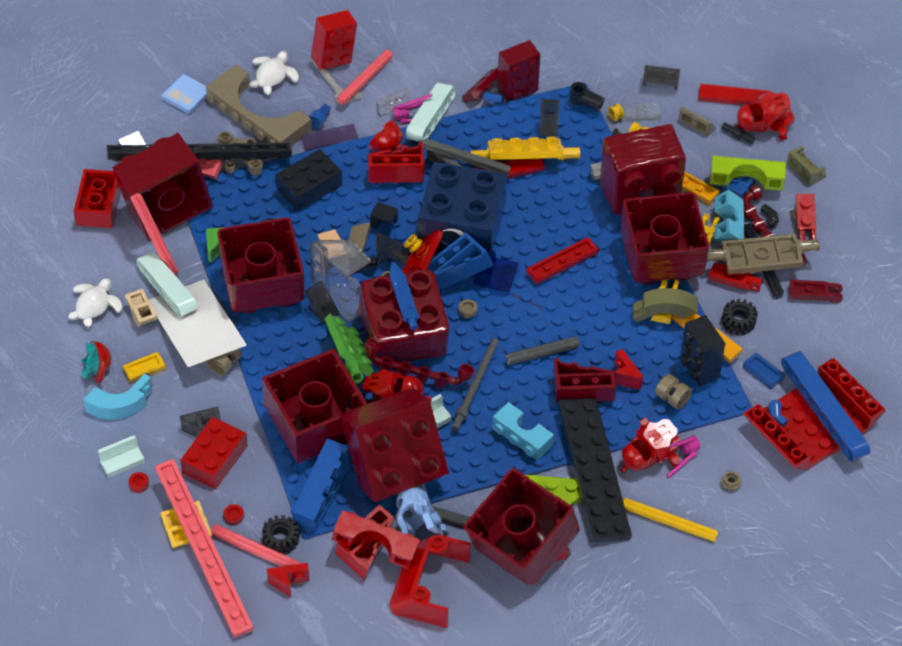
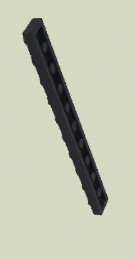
[106,143,292,161]

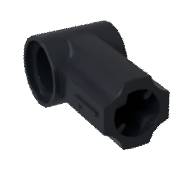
[569,82,605,112]

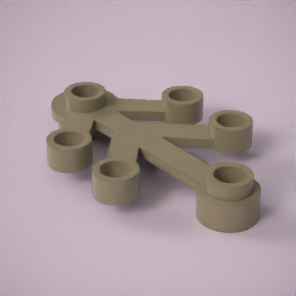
[215,131,263,176]

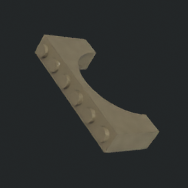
[206,64,312,147]

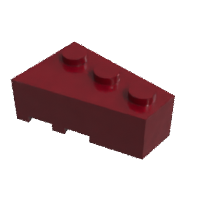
[553,358,616,403]

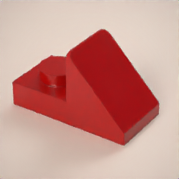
[614,349,643,389]
[267,563,310,597]

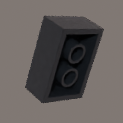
[275,149,342,211]
[679,315,725,386]

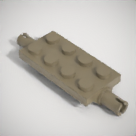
[707,234,820,275]

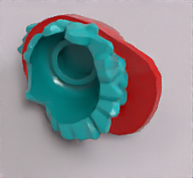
[81,341,112,383]

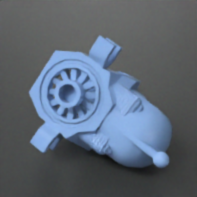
[396,483,449,536]

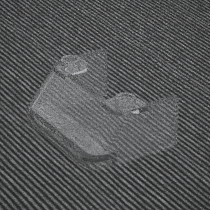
[310,240,371,323]

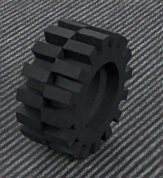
[722,299,758,335]
[262,515,299,554]

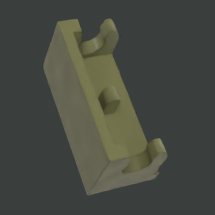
[787,146,826,186]

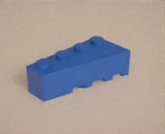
[290,439,350,531]

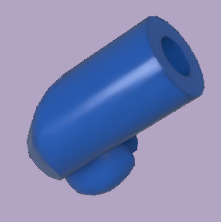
[768,400,788,428]

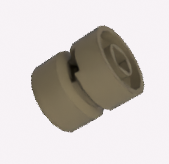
[206,348,242,376]
[655,374,692,410]

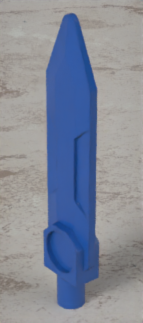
[389,262,419,331]

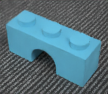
[715,189,744,244]
[492,402,554,461]

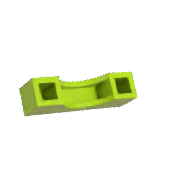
[710,156,786,191]

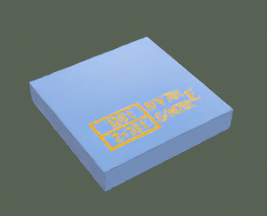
[161,74,206,115]

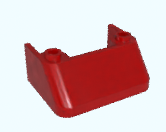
[390,535,471,628]

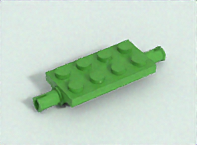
[325,314,374,383]

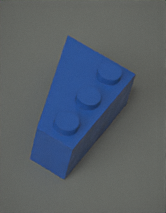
[427,233,494,290]

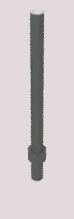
[451,338,499,431]

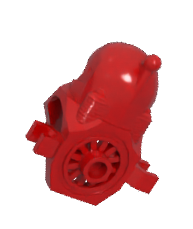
[734,91,795,140]
[362,369,432,403]
[620,417,681,473]

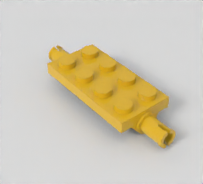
[470,137,580,160]

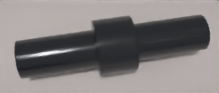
[721,122,756,144]

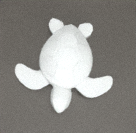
[249,51,299,95]
[68,278,122,328]

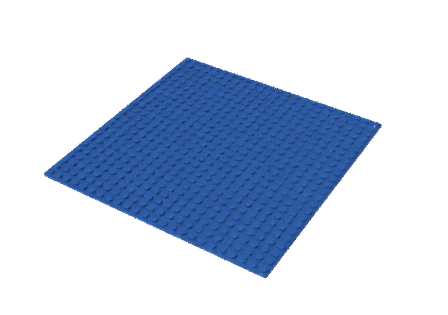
[188,82,752,539]

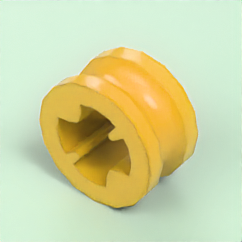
[608,103,624,122]
[404,234,422,253]

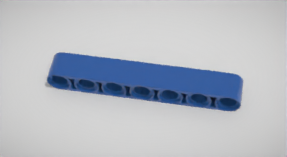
[781,351,870,462]

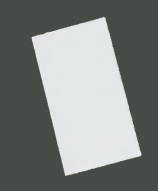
[149,280,247,367]

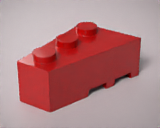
[368,142,424,183]
[335,505,394,580]

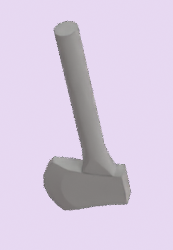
[311,60,362,106]

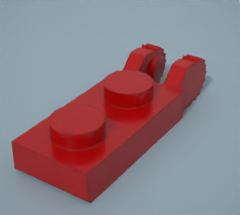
[795,194,817,241]

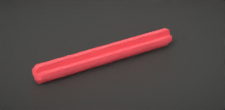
[337,50,393,105]
[131,193,179,275]
[211,524,302,567]

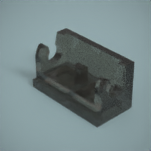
[643,65,680,90]

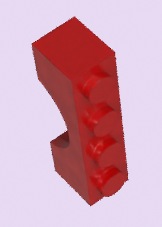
[332,510,420,569]

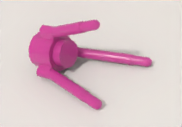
[393,94,433,124]
[667,435,701,478]

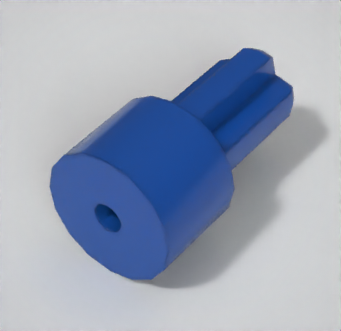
[309,104,331,130]

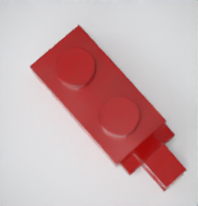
[708,262,762,292]

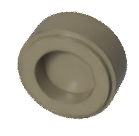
[458,299,477,318]

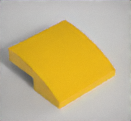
[160,501,212,548]

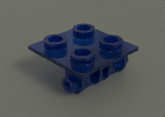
[473,250,519,292]

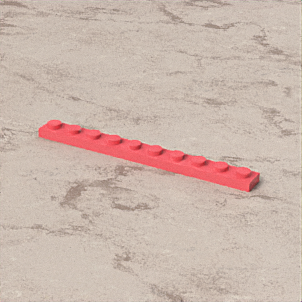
[155,459,254,638]

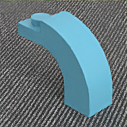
[83,374,152,420]

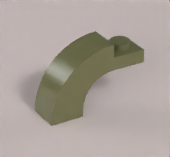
[633,288,698,322]

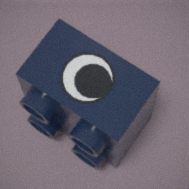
[418,162,507,258]

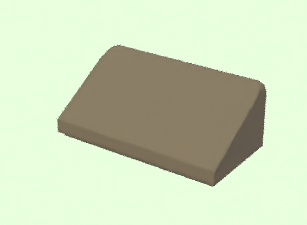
[679,107,715,136]
[346,223,371,256]

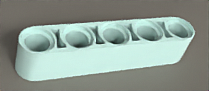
[406,83,456,142]
[136,251,198,317]

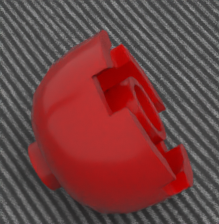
[369,120,403,152]

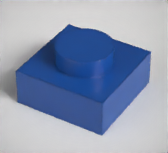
[483,92,505,105]

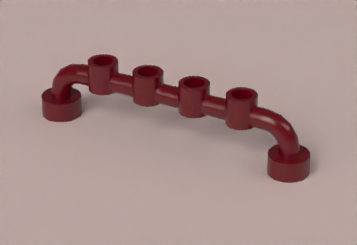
[743,185,807,266]
[364,338,475,388]

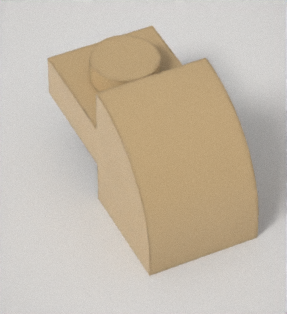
[125,288,158,327]

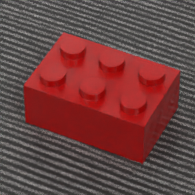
[311,10,357,71]
[73,169,121,228]
[180,417,248,489]

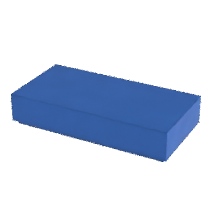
[742,352,785,389]

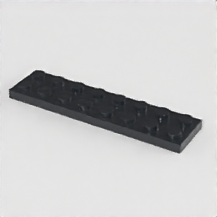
[557,398,632,542]

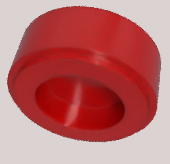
[129,472,149,493]
[224,504,244,525]

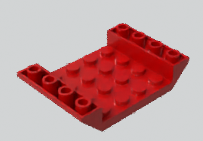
[743,357,886,470]

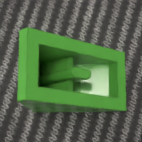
[206,227,225,263]

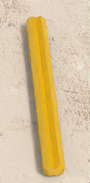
[623,498,718,542]

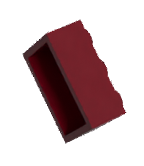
[497,40,541,101]

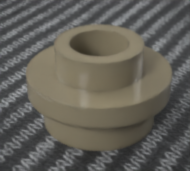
[721,471,742,490]

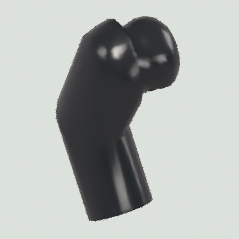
[760,204,779,228]

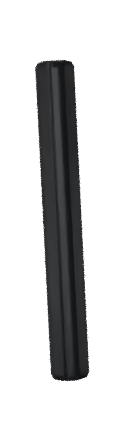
[744,223,784,298]

